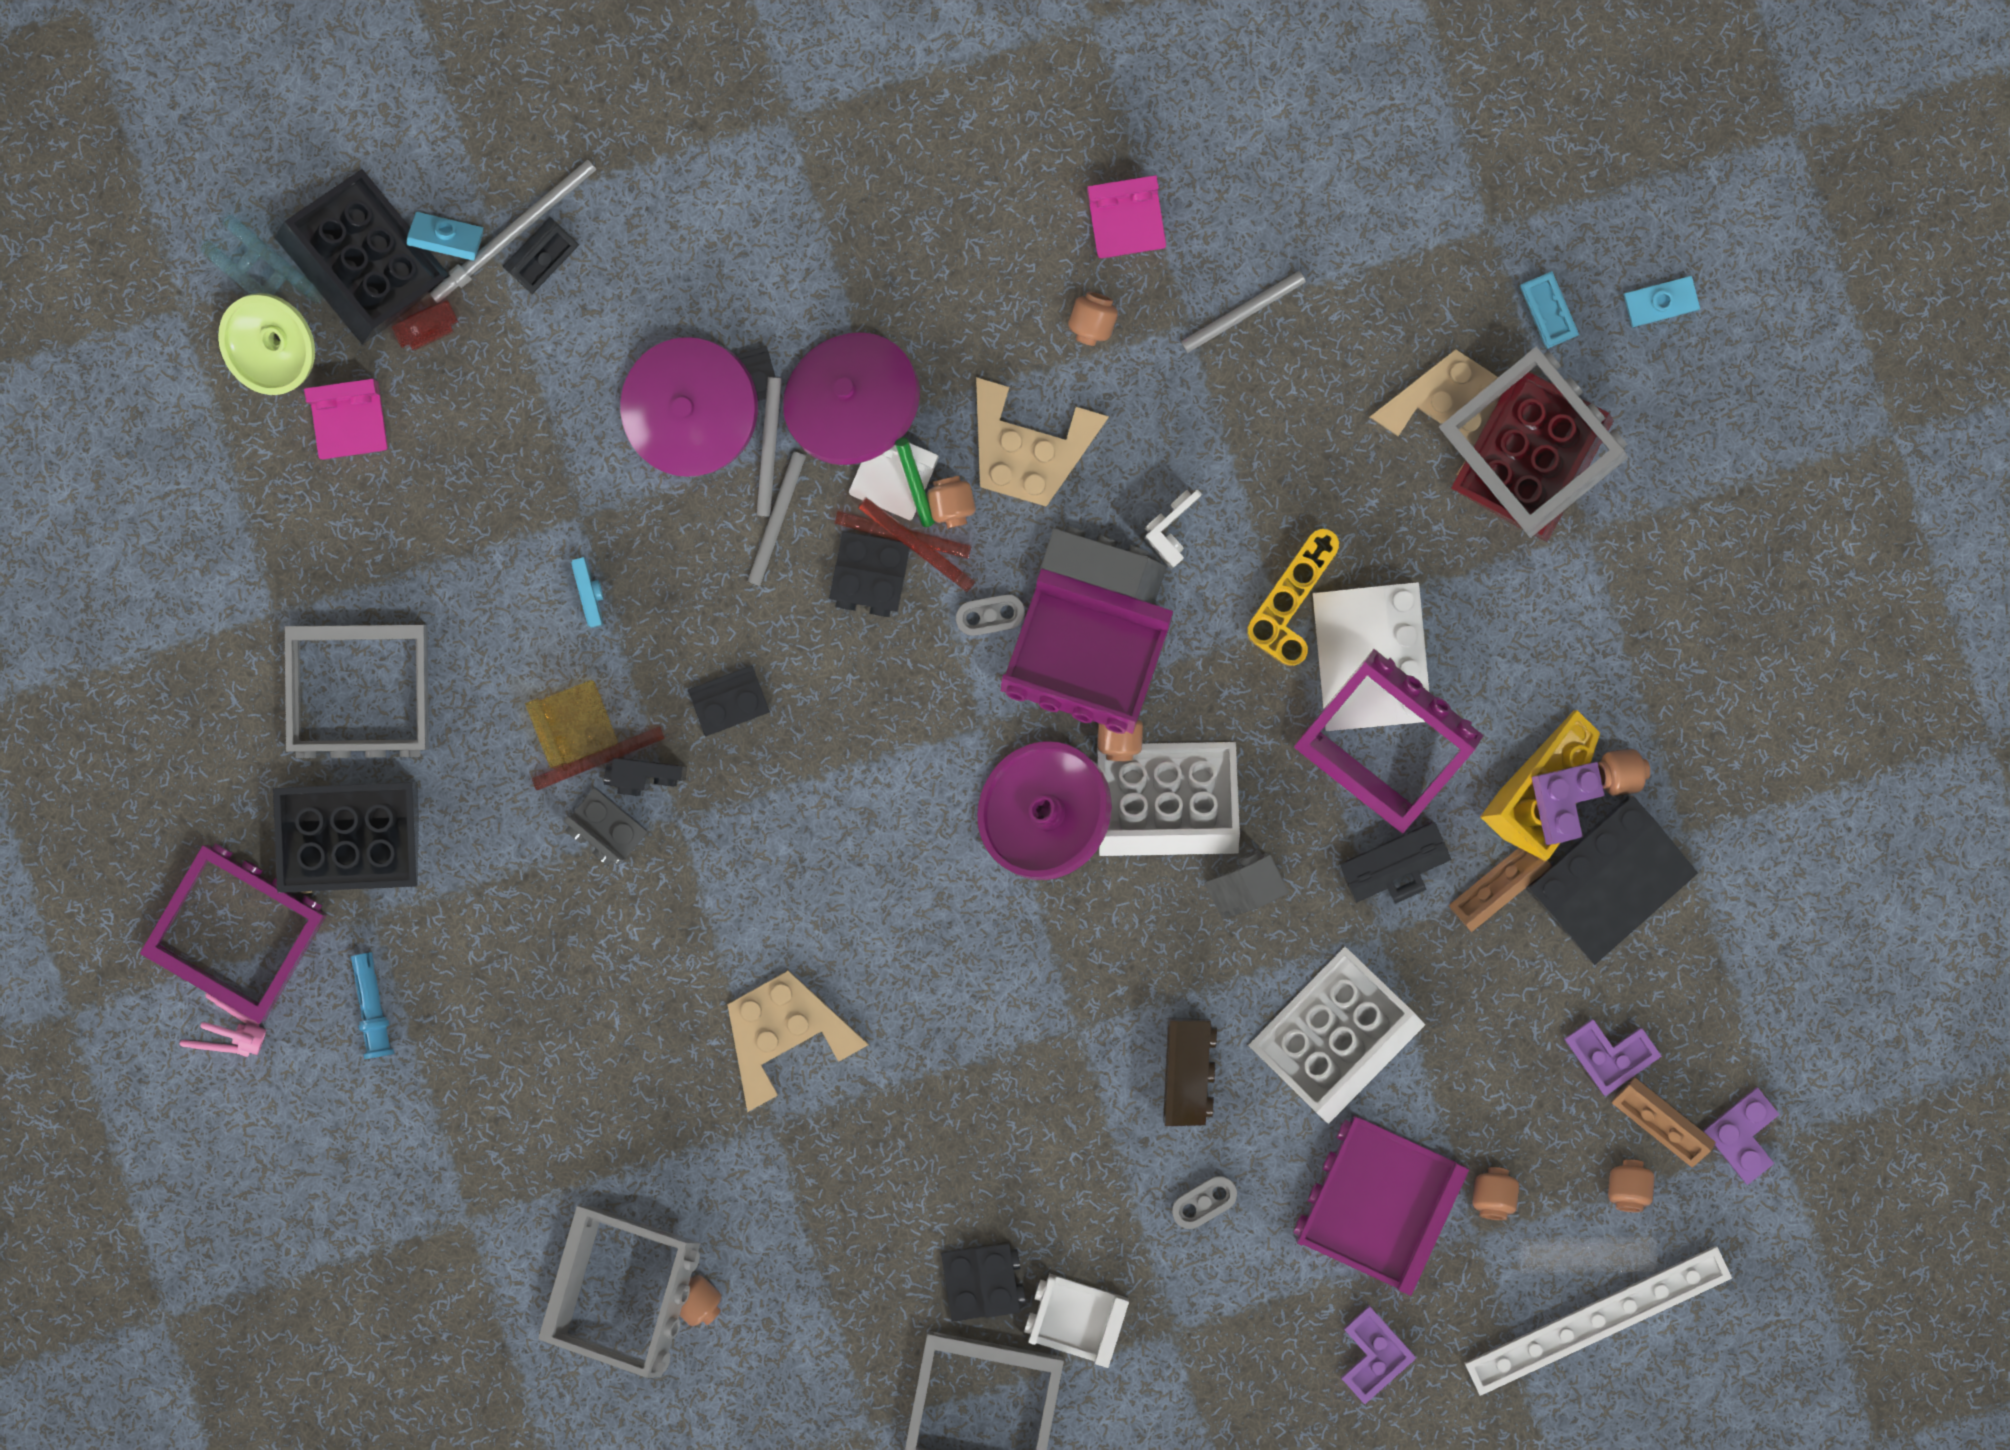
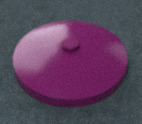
[783,333,920,465]
[620,337,758,477]
[977,742,1112,880]

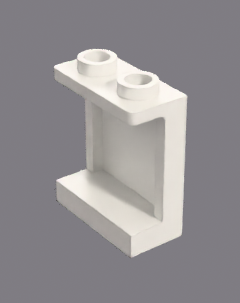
[1024,1273,1129,1368]

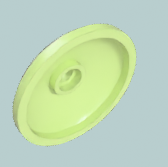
[218,293,315,395]

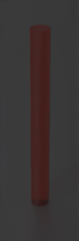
[858,497,975,592]
[834,511,972,559]
[532,726,665,791]

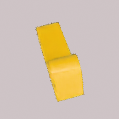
[1247,529,1339,666]

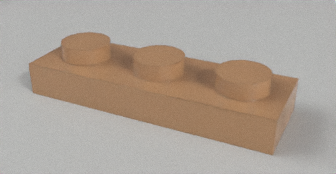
[1448,848,1552,932]
[1611,1077,1716,1168]

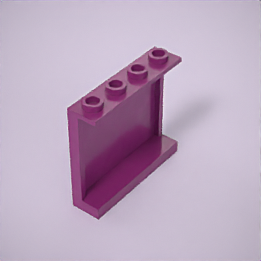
[1000,568,1173,734]
[1293,1115,1469,1296]

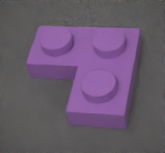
[1532,762,1605,845]
[1564,1019,1662,1096]
[1702,1087,1780,1185]
[1341,1305,1416,1404]

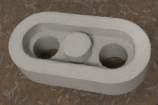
[956,595,1025,636]
[1172,1176,1237,1229]

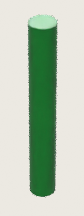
[895,437,935,527]

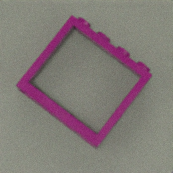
[1294,649,1484,834]
[140,843,327,1024]

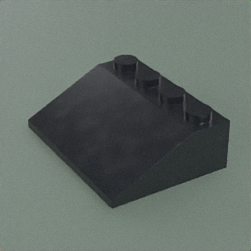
[274,169,450,345]
[273,782,419,893]
[1526,795,1698,965]

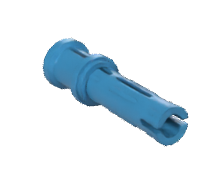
[350,952,395,1060]

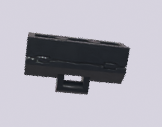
[1338,822,1452,904]

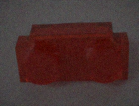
[392,300,459,351]

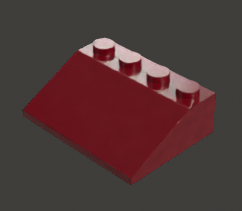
[1451,372,1614,542]

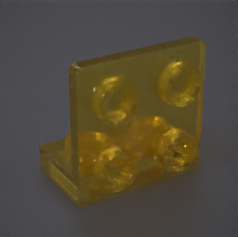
[525,680,618,769]

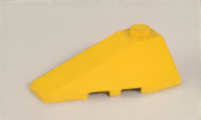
[1480,710,1600,861]

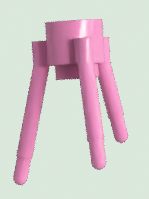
[180,993,267,1057]

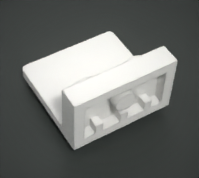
[849,443,939,520]
[1144,489,1202,570]

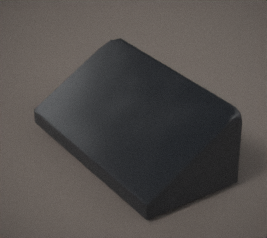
[503,217,580,294]

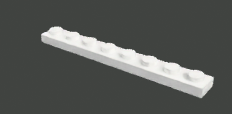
[1465,1246,1732,1396]

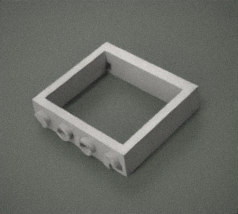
[1439,347,1628,538]
[285,625,429,758]
[538,1206,700,1378]
[905,1331,1064,1450]

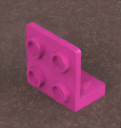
[1087,175,1166,259]
[304,379,388,460]

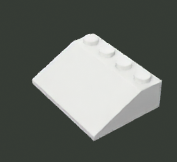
[1312,582,1429,731]
[1097,742,1240,856]
[1248,947,1425,1124]

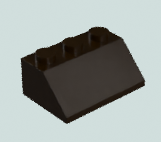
[1163,1017,1217,1126]

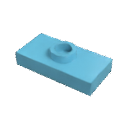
[407,212,484,261]
[1519,271,1579,349]
[1623,276,1700,328]
[571,557,604,628]

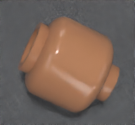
[1068,292,1118,346]
[927,476,976,529]
[1097,719,1143,761]
[1598,749,1650,796]
[1608,1160,1655,1213]
[1472,1167,1519,1220]
[679,1275,721,1326]

